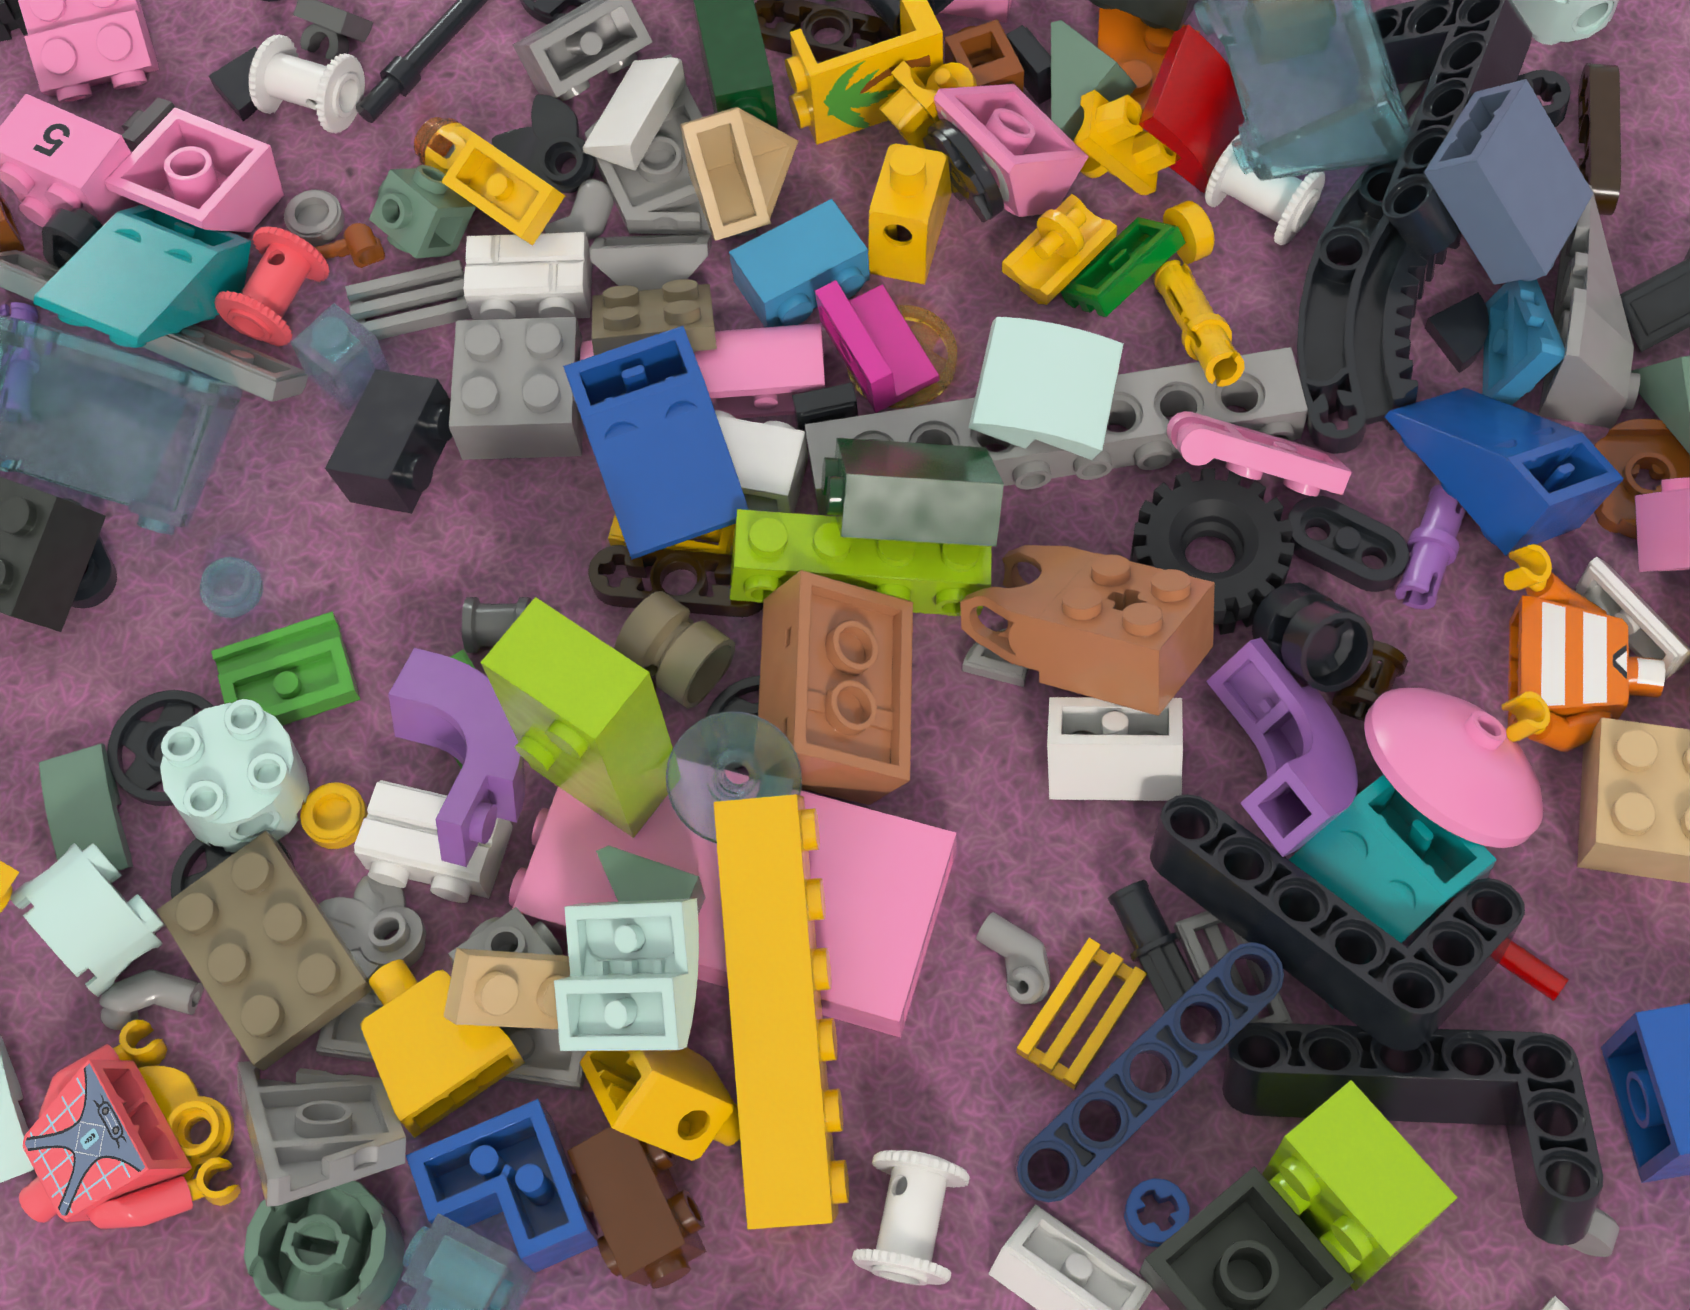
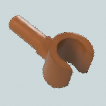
[315,223,385,268]

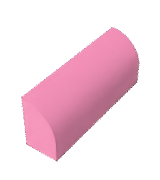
[580,323,826,419]

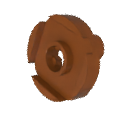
[1594,418,1690,539]

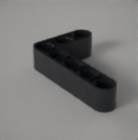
[1355,0,1532,256]
[1150,794,1525,1051]
[1222,1022,1603,1246]

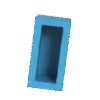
[729,199,870,327]

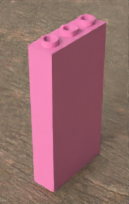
[509,756,956,1038]

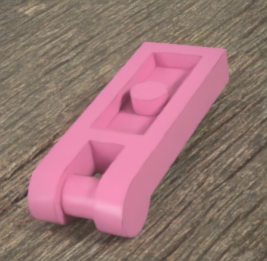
[1166,411,1352,497]

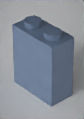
[1424,79,1593,285]

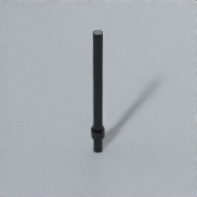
[356,0,488,123]

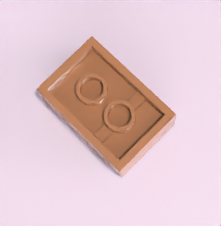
[755,570,913,805]

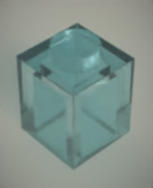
[290,303,390,410]

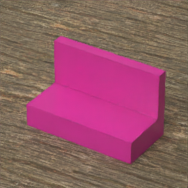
[815,280,940,413]

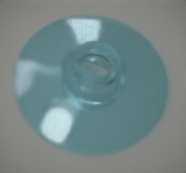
[666,712,802,844]

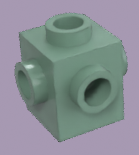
[369,165,476,259]

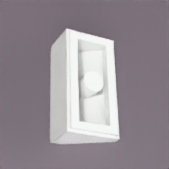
[583,57,686,171]
[1575,557,1690,680]
[989,1204,1152,1310]

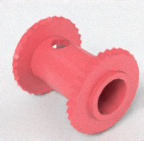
[214,227,330,347]

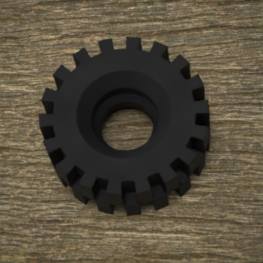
[1130,468,1294,635]

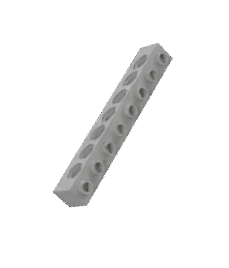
[805,347,1308,516]

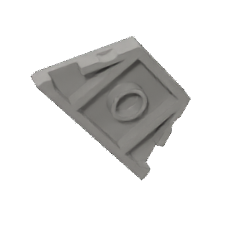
[584,54,756,236]
[237,1061,406,1207]

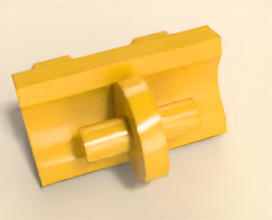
[879,60,977,149]
[1073,90,1177,195]
[1002,194,1117,305]

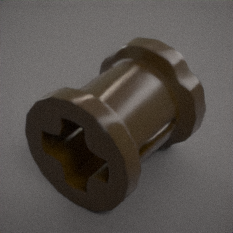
[1332,640,1408,722]

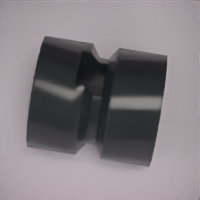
[1252,582,1374,692]

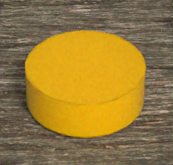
[1163,200,1214,264]
[300,782,368,849]

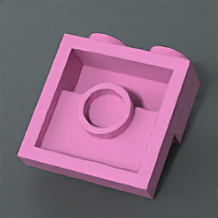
[18,0,159,103]

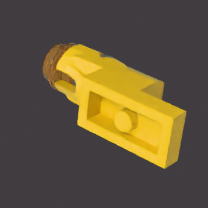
[414,117,565,246]

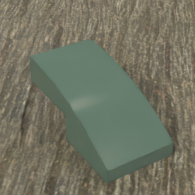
[39,743,133,871]

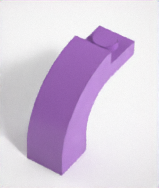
[1206,637,1358,857]
[388,648,526,867]

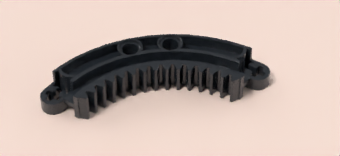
[1296,70,1571,454]

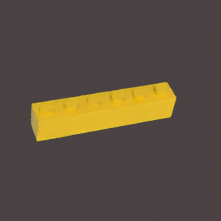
[713,794,849,1230]

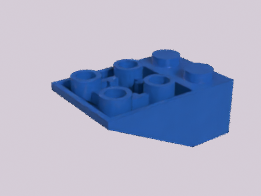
[563,326,749,560]
[1385,388,1624,556]

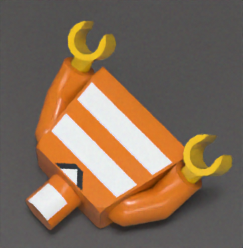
[1501,544,1665,752]

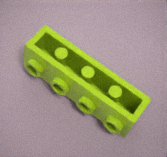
[730,509,991,616]

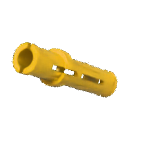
[1154,260,1245,387]

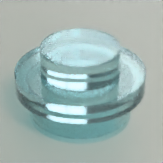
[200,557,263,618]

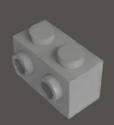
[513,0,652,101]

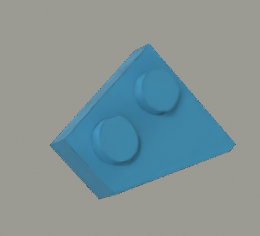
[1482,279,1565,405]

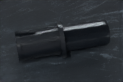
[1107,880,1195,1012]

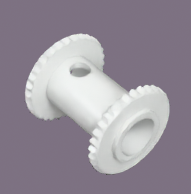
[249,34,365,134]
[1205,130,1325,245]
[852,1150,970,1285]

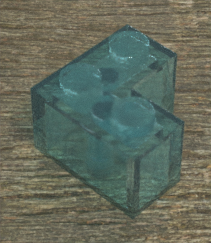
[396,1213,537,1310]

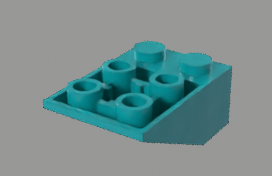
[33,204,251,348]
[1289,774,1497,1009]

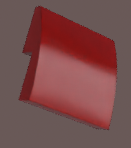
[1138,24,1250,194]

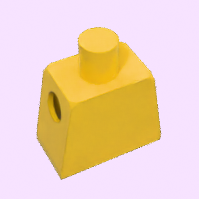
[868,143,952,285]
[360,959,525,1138]
[579,1047,740,1161]

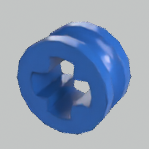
[1124,1178,1190,1247]

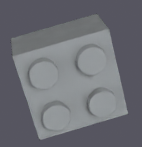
[449,317,583,460]

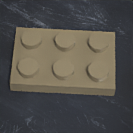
[156,831,373,1071]

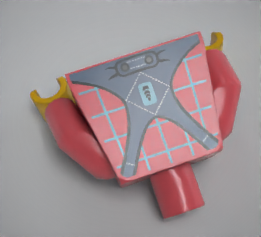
[19,1019,241,1229]

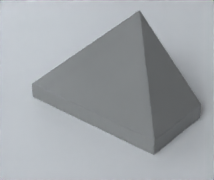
[589,234,712,291]

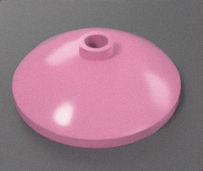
[1364,688,1543,848]

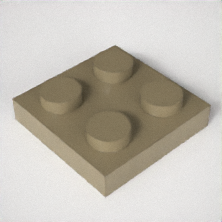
[592,279,717,356]

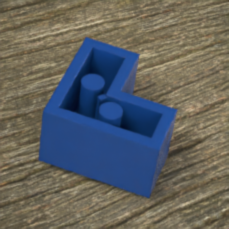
[406,1099,598,1273]

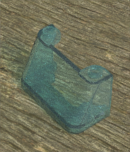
[1194,0,1411,181]
[0,314,243,535]

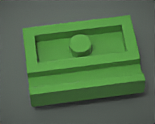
[211,611,361,726]

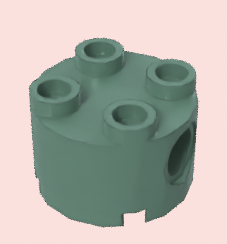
[244,1180,405,1310]

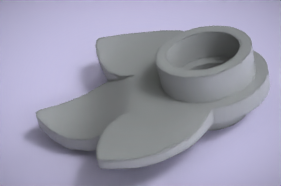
[319,876,426,979]

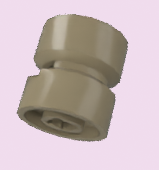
[614,591,735,709]

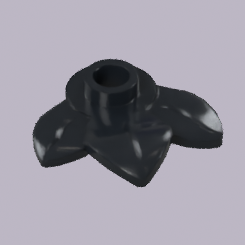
[492,94,596,193]

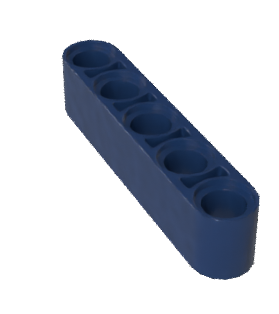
[1014,942,1284,1203]

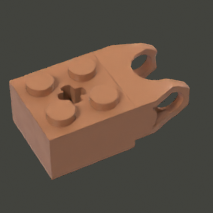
[960,545,1215,716]

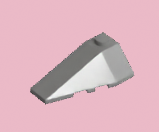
[1539,184,1640,428]

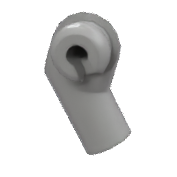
[543,179,614,240]
[976,912,1051,1004]
[99,969,204,1030]

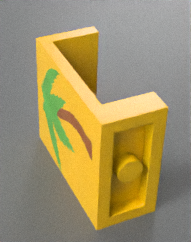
[785,0,943,145]

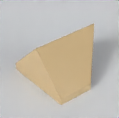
[680,107,798,241]

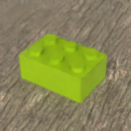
[1262,1080,1458,1291]

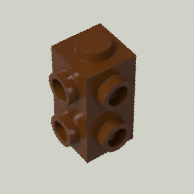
[567,1126,707,1289]

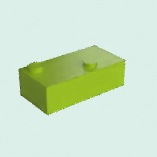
[481,597,682,838]

